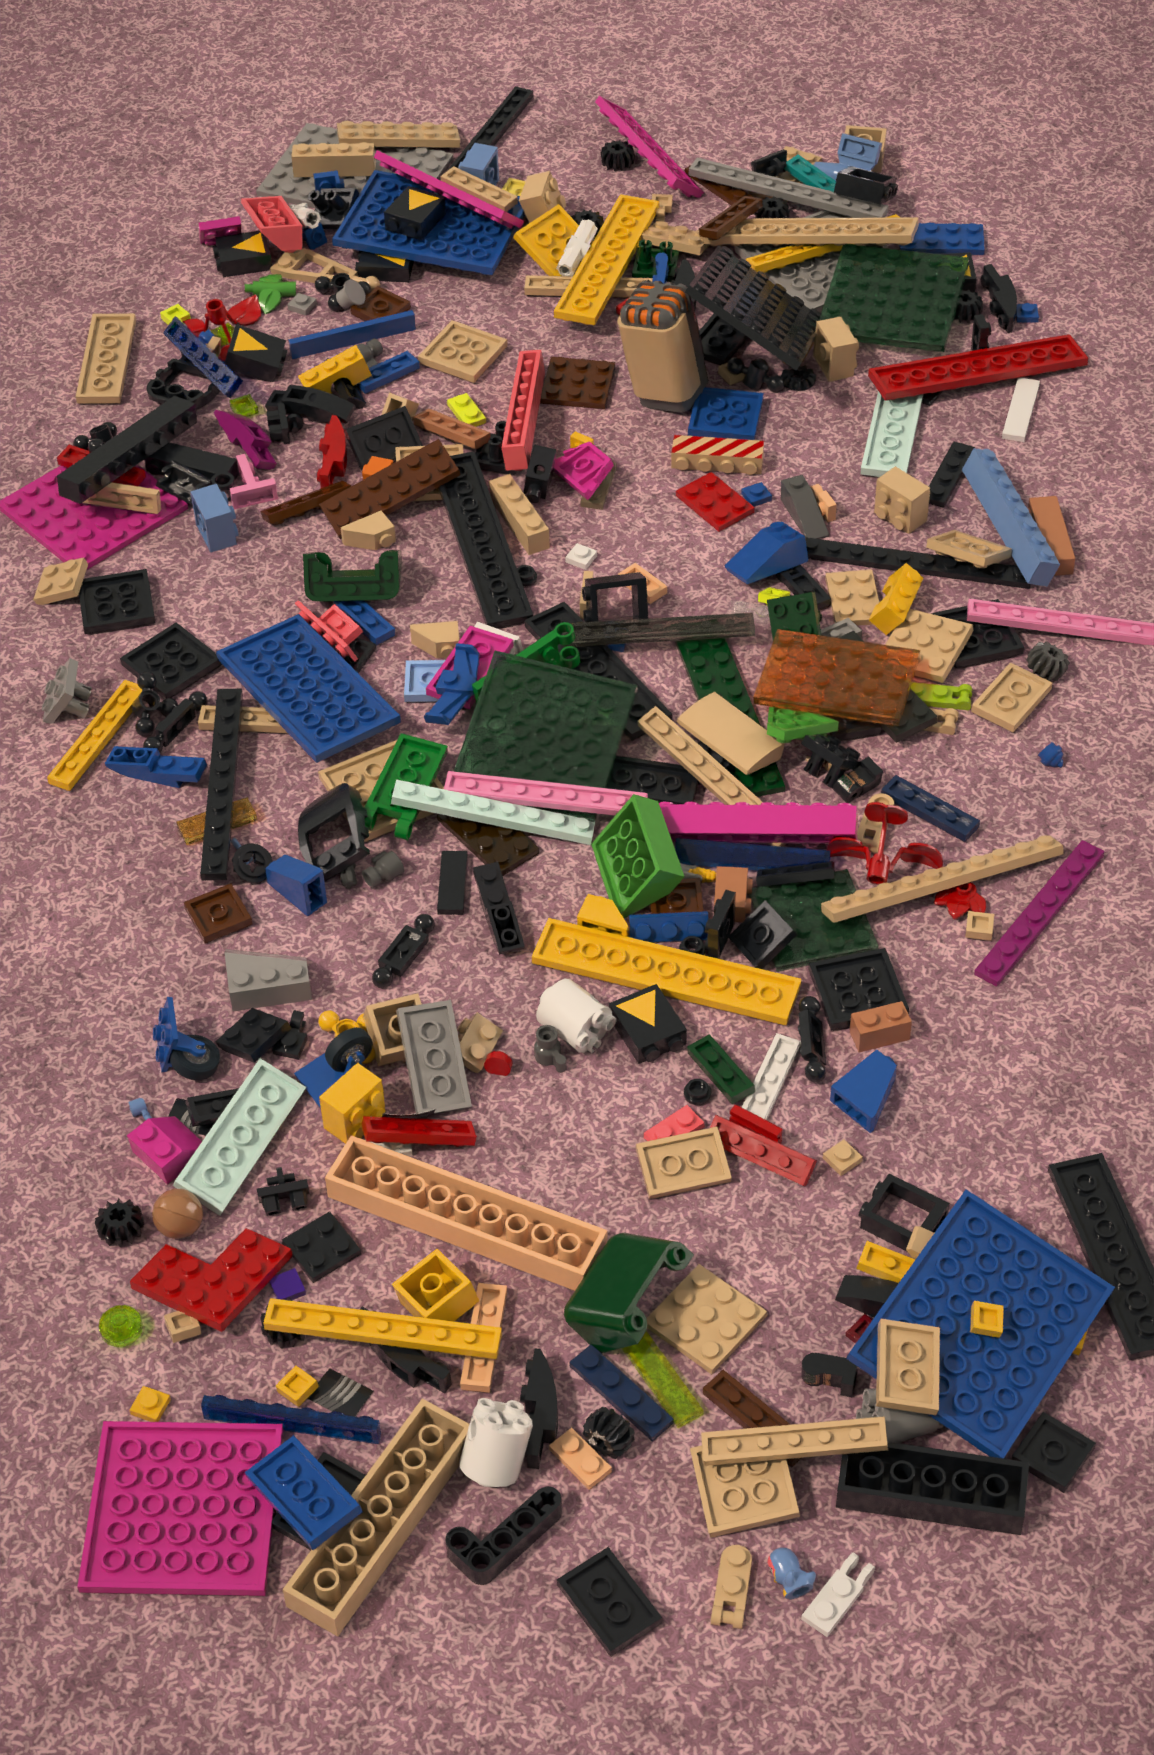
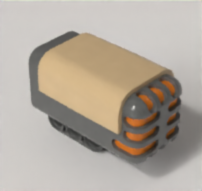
[617,280,709,412]

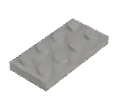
[396,1000,472,1114]

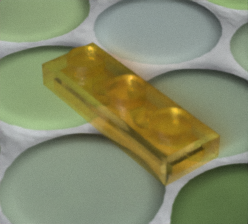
[176,797,257,846]

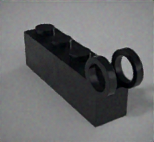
[144,442,239,502]

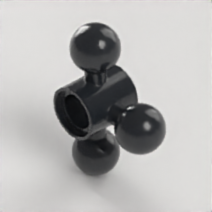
[314,273,371,312]
[727,357,785,393]
[73,422,117,453]
[132,672,179,737]

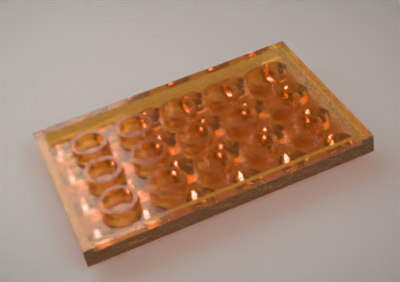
[753,629,920,726]

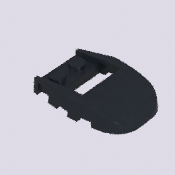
[146,350,230,409]
[298,783,370,882]

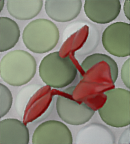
[166,294,261,361]
[824,802,943,885]

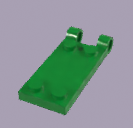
[472,622,580,720]
[364,733,448,841]

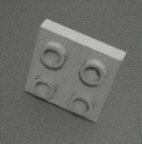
[42,658,92,723]

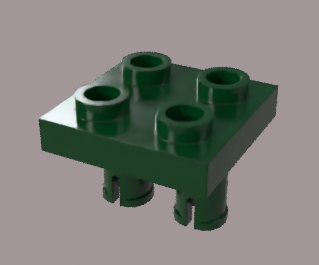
[632,240,679,282]
[767,592,822,647]

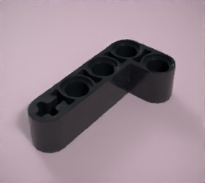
[445,1486,562,1585]

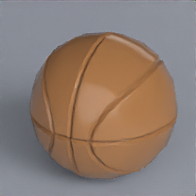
[152,1189,203,1239]

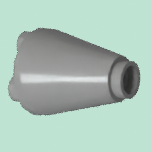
[856,1388,944,1443]

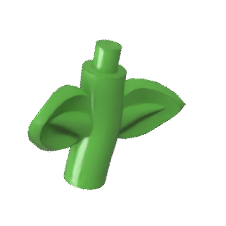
[245,274,296,314]

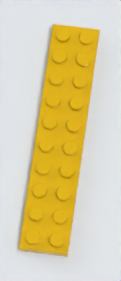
[554,194,660,325]
[532,918,801,1026]

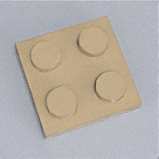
[33,557,88,605]

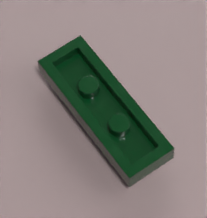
[687,1034,755,1105]

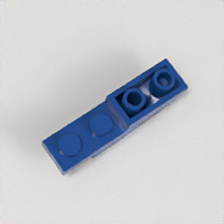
[105,746,207,788]

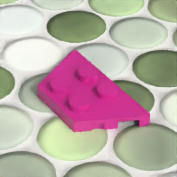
[554,441,614,500]

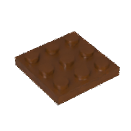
[540,357,615,409]

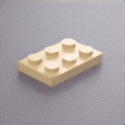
[641,221,711,255]
[926,530,1012,568]
[825,570,879,626]
[971,663,1052,733]
[635,1127,732,1199]
[876,1319,940,1415]

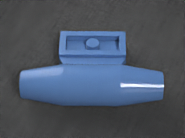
[814,133,882,181]

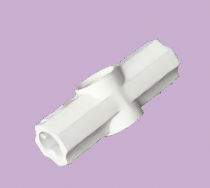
[288,203,321,229]
[556,219,598,276]

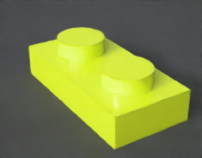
[447,393,486,427]

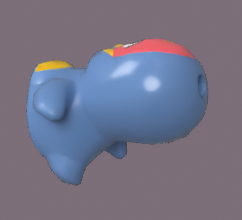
[768,1547,816,1600]

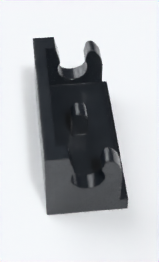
[156,461,211,505]

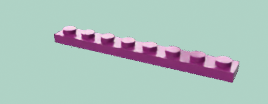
[974,840,1105,987]

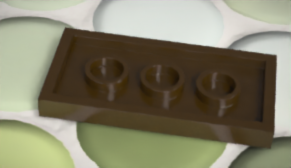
[437,814,539,876]

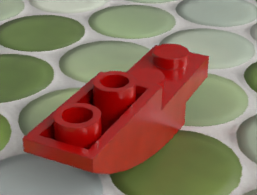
[317,415,347,488]

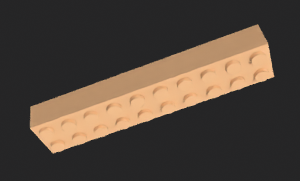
[325,1135,608,1291]

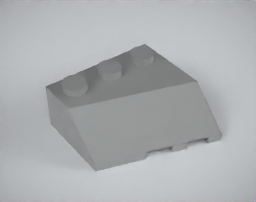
[224,949,312,1011]

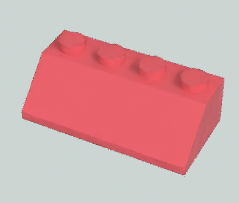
[241,196,302,253]

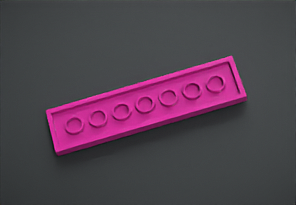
[595,95,704,198]
[374,150,524,229]

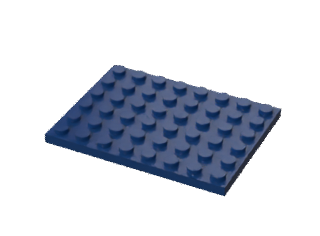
[332,170,525,275]
[846,1189,1115,1459]

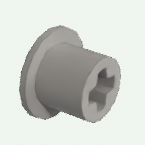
[336,279,365,309]

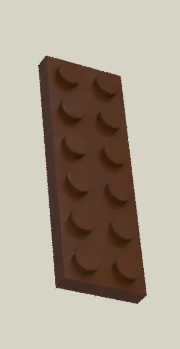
[319,439,461,539]

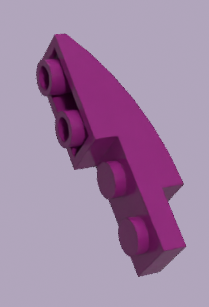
[214,410,277,470]

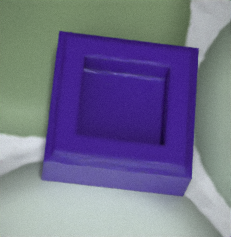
[269,1268,306,1300]

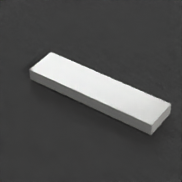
[1002,377,1040,442]
[742,1033,801,1120]

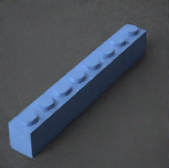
[962,448,1060,587]

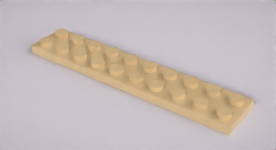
[703,217,919,246]

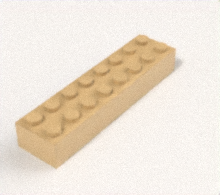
[282,1398,469,1637]

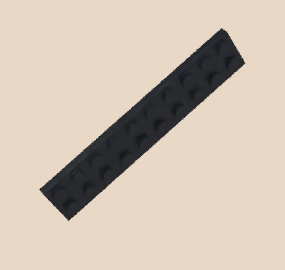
[438,451,533,628]

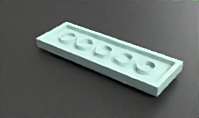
[860,391,924,477]
[173,1058,306,1216]

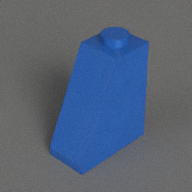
[265,855,327,917]
[830,1049,897,1133]

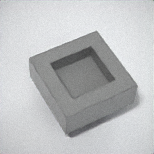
[287,293,317,316]

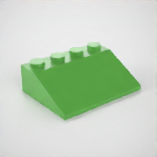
[591,794,685,919]

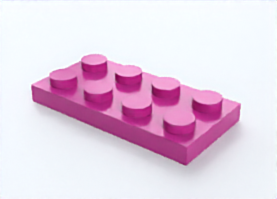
[426,626,514,709]

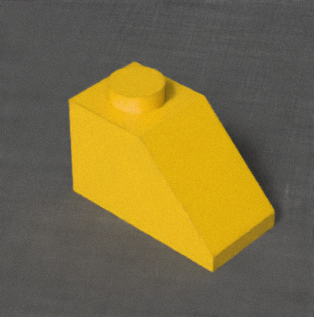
[577,894,628,937]

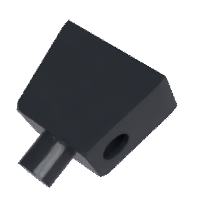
[524,444,557,503]

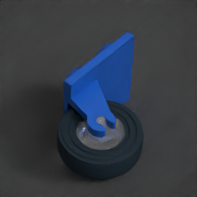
[153,997,220,1080]
[294,1027,373,1109]

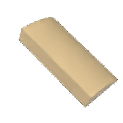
[677,692,785,775]

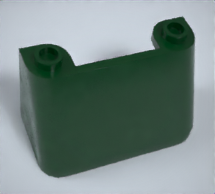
[303,550,402,601]
[564,1233,694,1354]

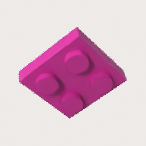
[198,216,241,246]

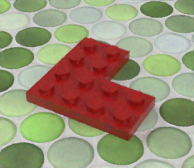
[130,1228,293,1332]

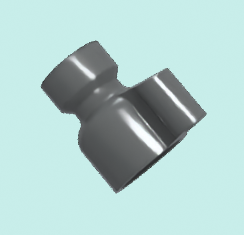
[356,338,383,368]
[362,851,404,889]
[534,1025,567,1073]

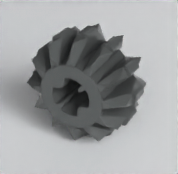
[1026,642,1070,681]

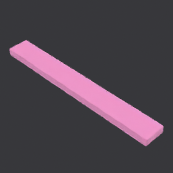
[967,599,1154,645]
[444,771,648,815]

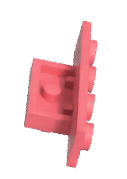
[295,600,363,662]

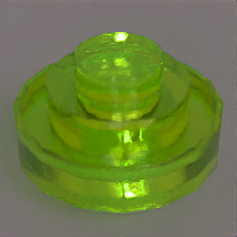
[98,1305,143,1347]

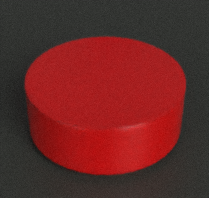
[484,1051,513,1076]

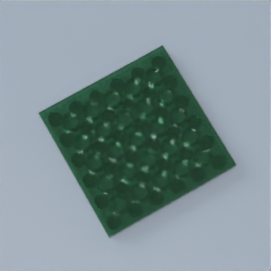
[819,244,969,352]
[453,650,638,822]

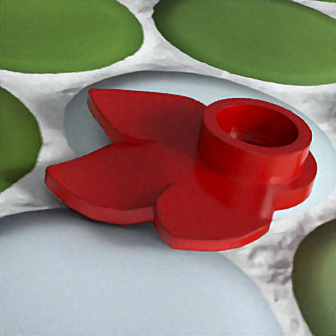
[934,882,986,920]

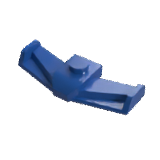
[424,643,480,725]

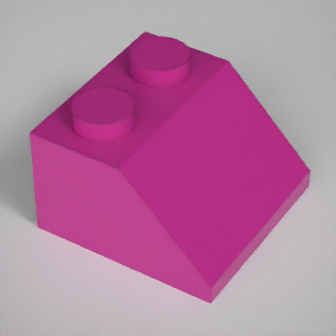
[127,1116,202,1185]

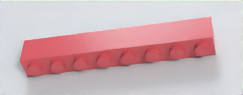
[501,350,545,471]

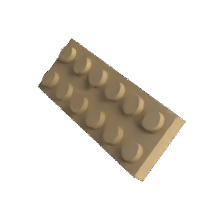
[337,121,460,148]
[76,314,136,404]

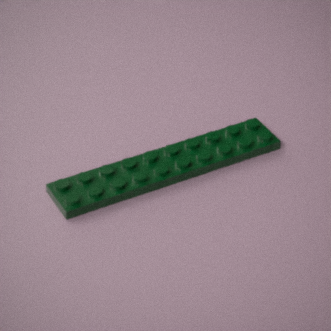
[670,617,785,797]

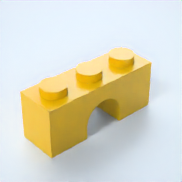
[298,345,372,394]
[869,563,923,635]

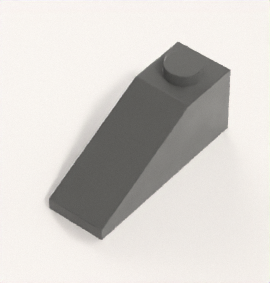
[780,475,829,539]

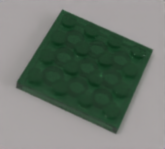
[748,869,879,972]

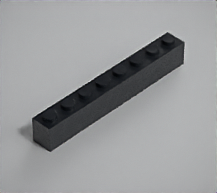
[57,396,197,504]

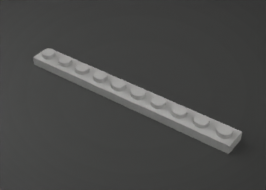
[689,158,889,218]

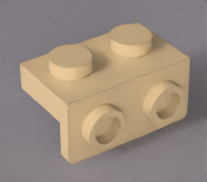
[457,1012,503,1073]

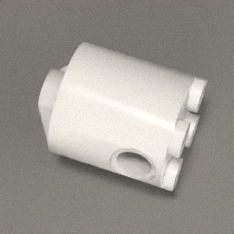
[536,979,616,1053]
[459,1398,533,1487]

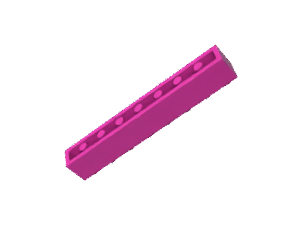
[659,802,858,844]

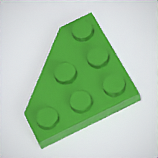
[767,702,839,743]

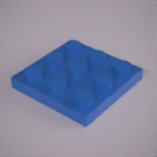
[688,387,764,440]

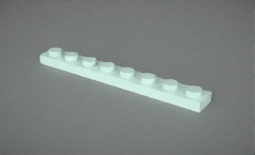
[391,780,595,845]

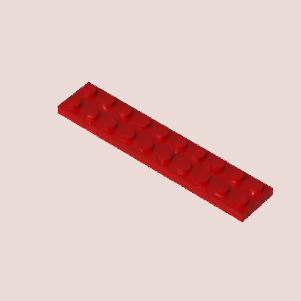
[868,334,1089,401]

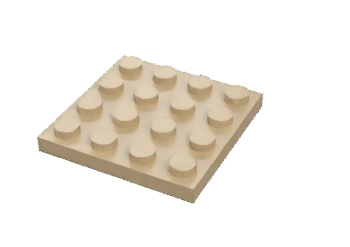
[318,740,444,842]

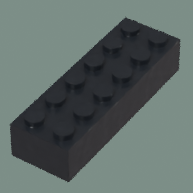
[836,1442,1029,1535]

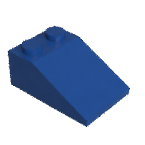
[724,522,808,584]

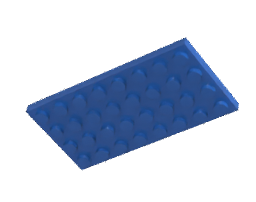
[216,614,401,763]

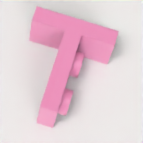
[229,454,278,510]

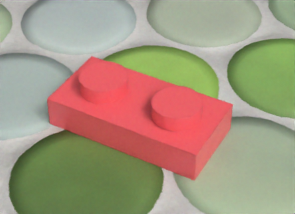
[644,1105,704,1141]

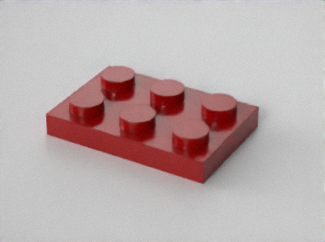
[676,472,755,532]

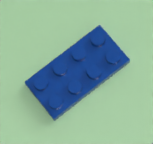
[900,222,985,255]
[244,1435,363,1550]

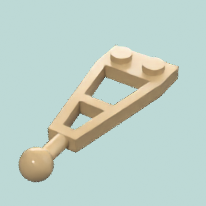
[270,248,380,291]

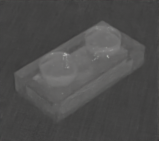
[726,599,771,629]

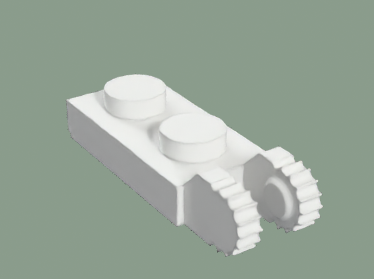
[801,1553,875,1637]

